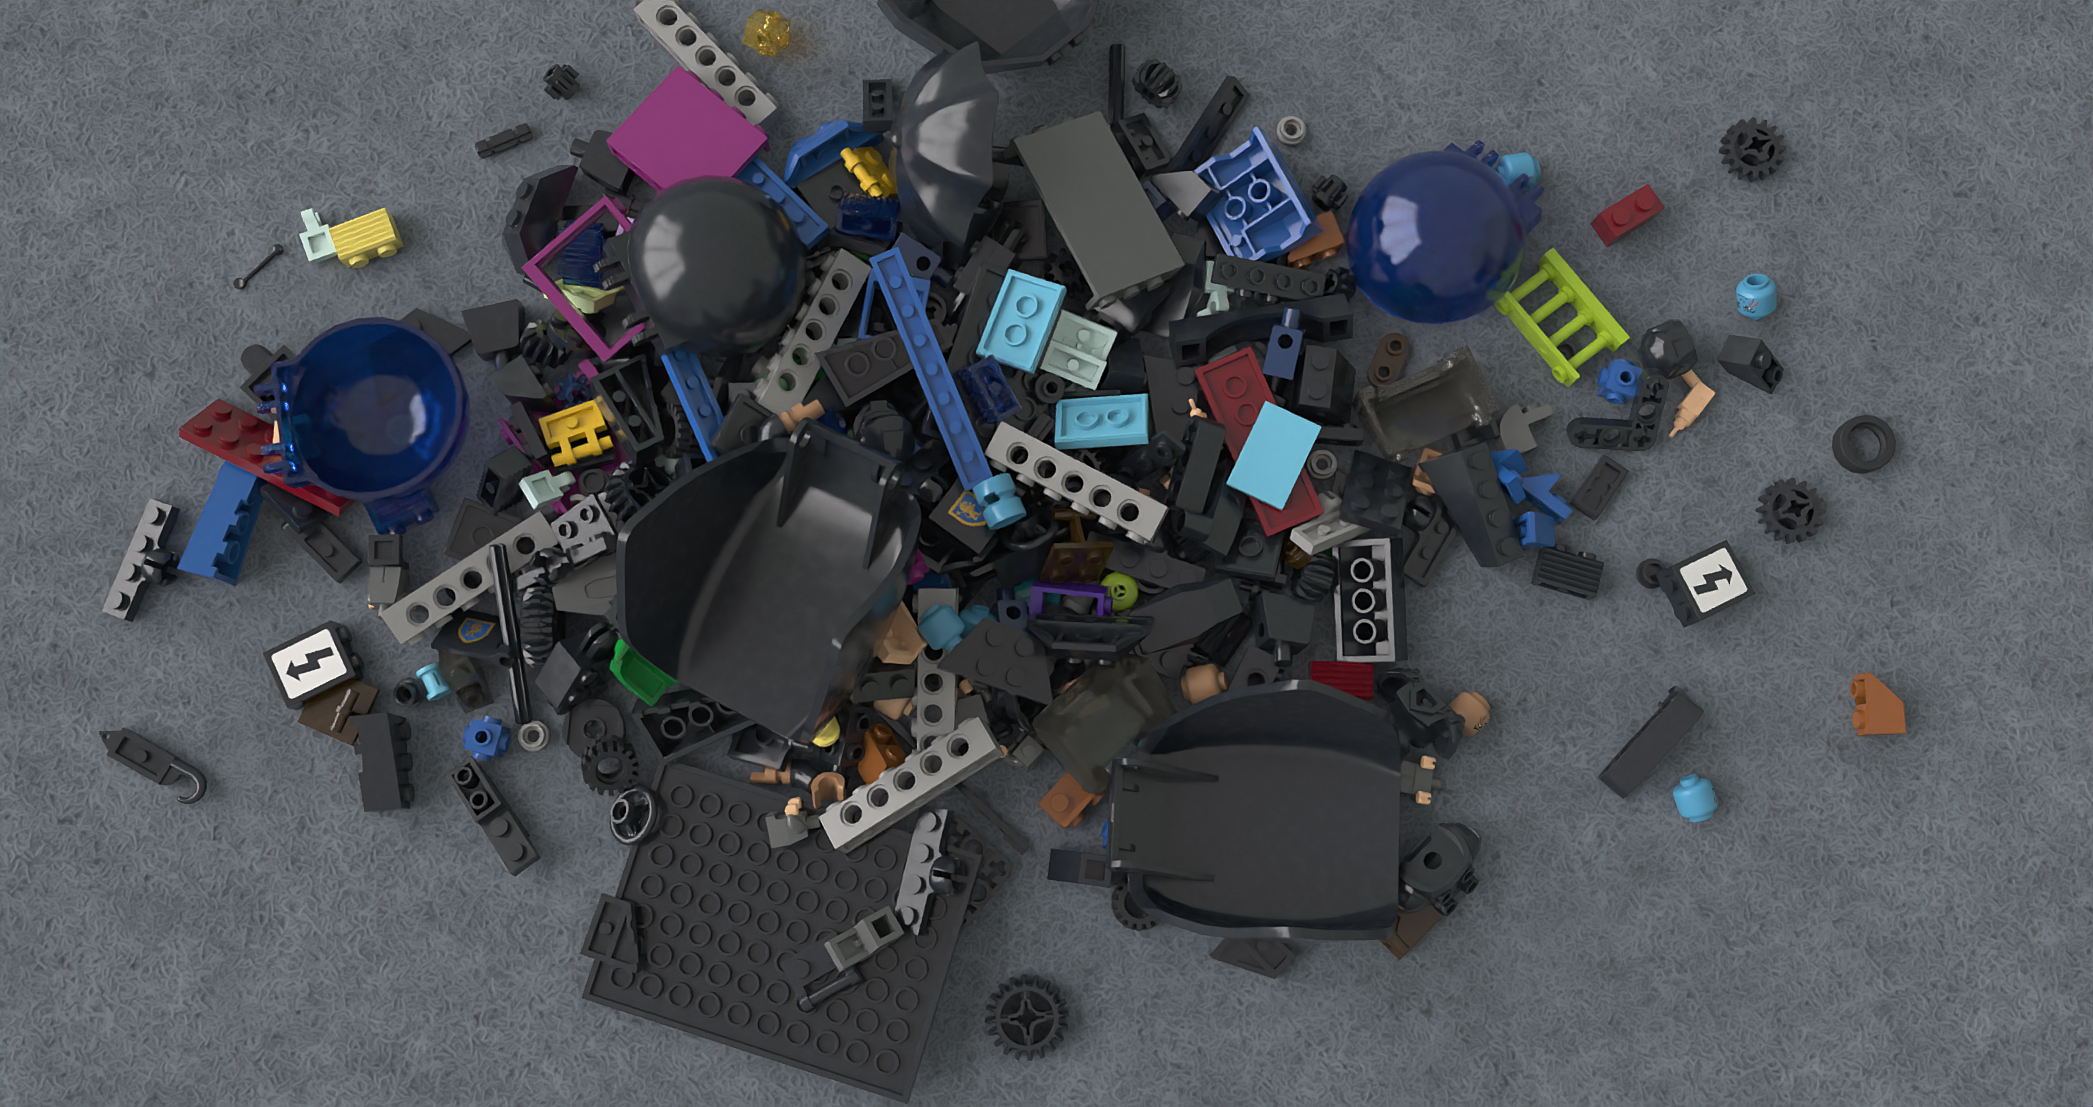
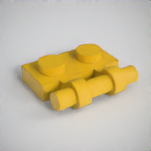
[840,147,898,202]
[539,400,614,467]

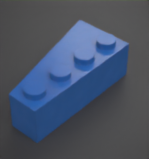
[177,460,268,586]

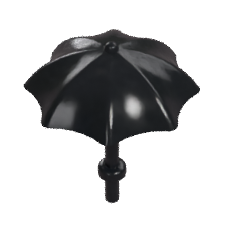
[889,41,1024,250]

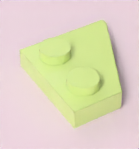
[544,279,626,314]

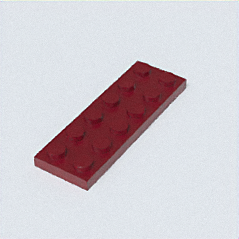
[1194,346,1324,538]
[179,398,375,516]

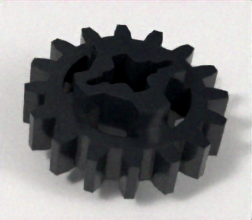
[1719,117,1786,182]
[1756,478,1826,544]

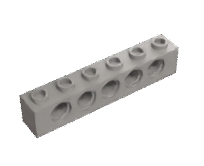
[633,0,780,131]
[754,248,871,415]
[984,421,1169,544]
[380,511,559,646]
[911,587,959,773]
[819,717,1004,854]

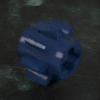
[555,373,591,409]

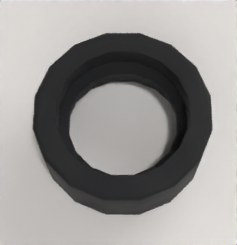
[1832,415,1896,474]

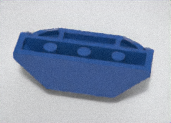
[782,118,884,196]

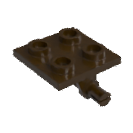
[1039,505,1114,584]
[298,678,380,746]
[1379,904,1443,960]

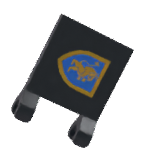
[928,457,1027,555]
[431,608,521,670]

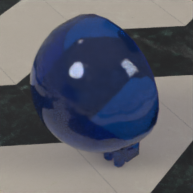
[1346,140,1544,324]
[254,317,470,503]

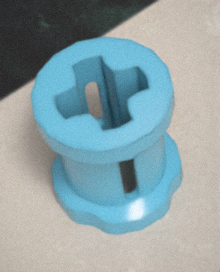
[416,662,454,701]

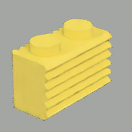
[328,208,404,268]

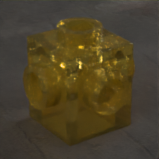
[742,8,792,57]

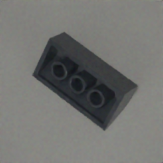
[1332,538,1408,662]

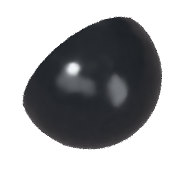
[593,175,807,357]

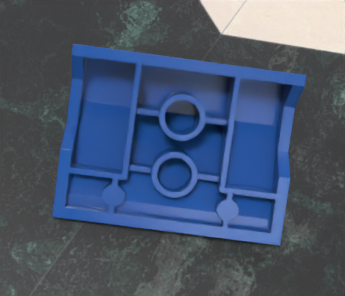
[1194,126,1324,262]

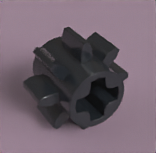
[543,64,580,100]
[1311,175,1348,211]
[1323,266,1357,302]

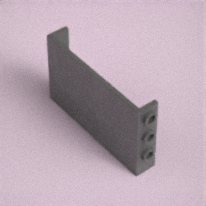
[1002,111,1185,310]

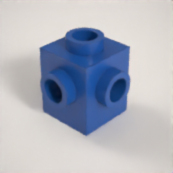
[1597,359,1642,405]
[463,715,511,762]

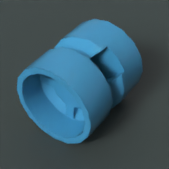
[972,473,1027,530]

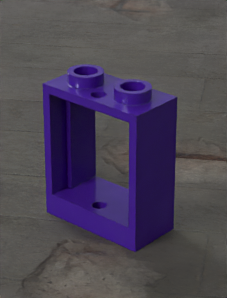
[1029,579,1113,647]

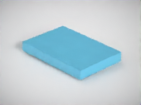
[976,269,1067,374]
[1055,394,1149,450]
[1226,401,1321,511]

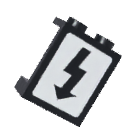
[1655,540,1756,628]
[263,620,365,710]

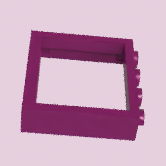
[521,196,646,362]

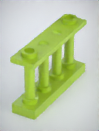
[1492,248,1630,387]

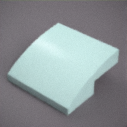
[1040,308,1117,390]

